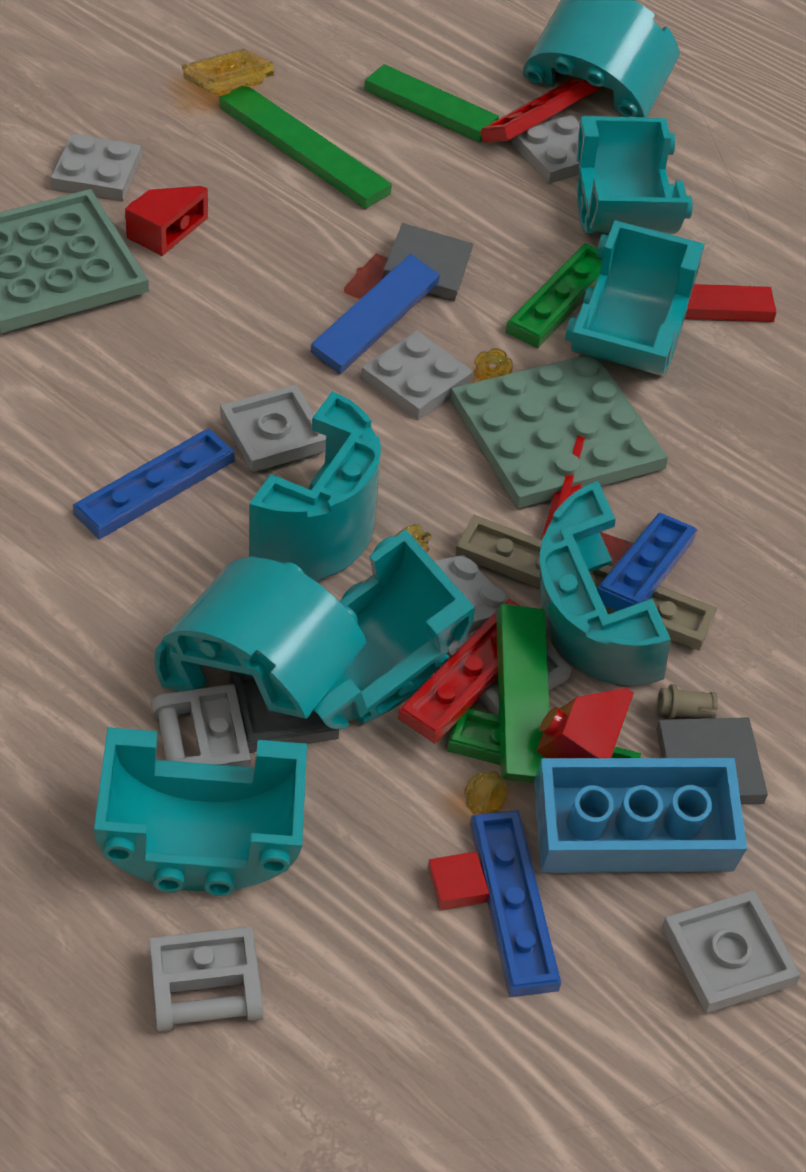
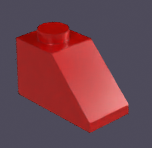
[125,186,208,256]
[536,687,634,758]

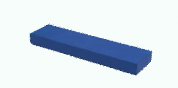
[310,254,440,374]
[73,428,235,540]
[597,513,697,611]
[470,810,561,997]

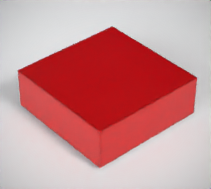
[428,851,489,911]

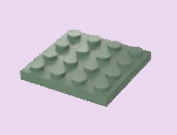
[0,189,149,333]
[450,355,668,509]

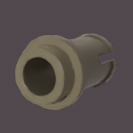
[657,684,718,720]

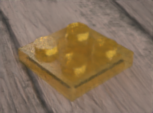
[182,48,274,95]

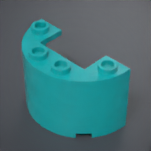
[523,0,680,118]
[576,116,693,234]
[565,220,705,376]
[249,391,381,580]
[540,480,671,685]
[314,529,475,730]
[154,556,367,719]
[94,727,307,896]

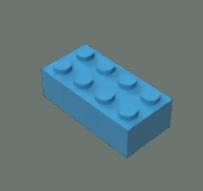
[534,758,747,873]

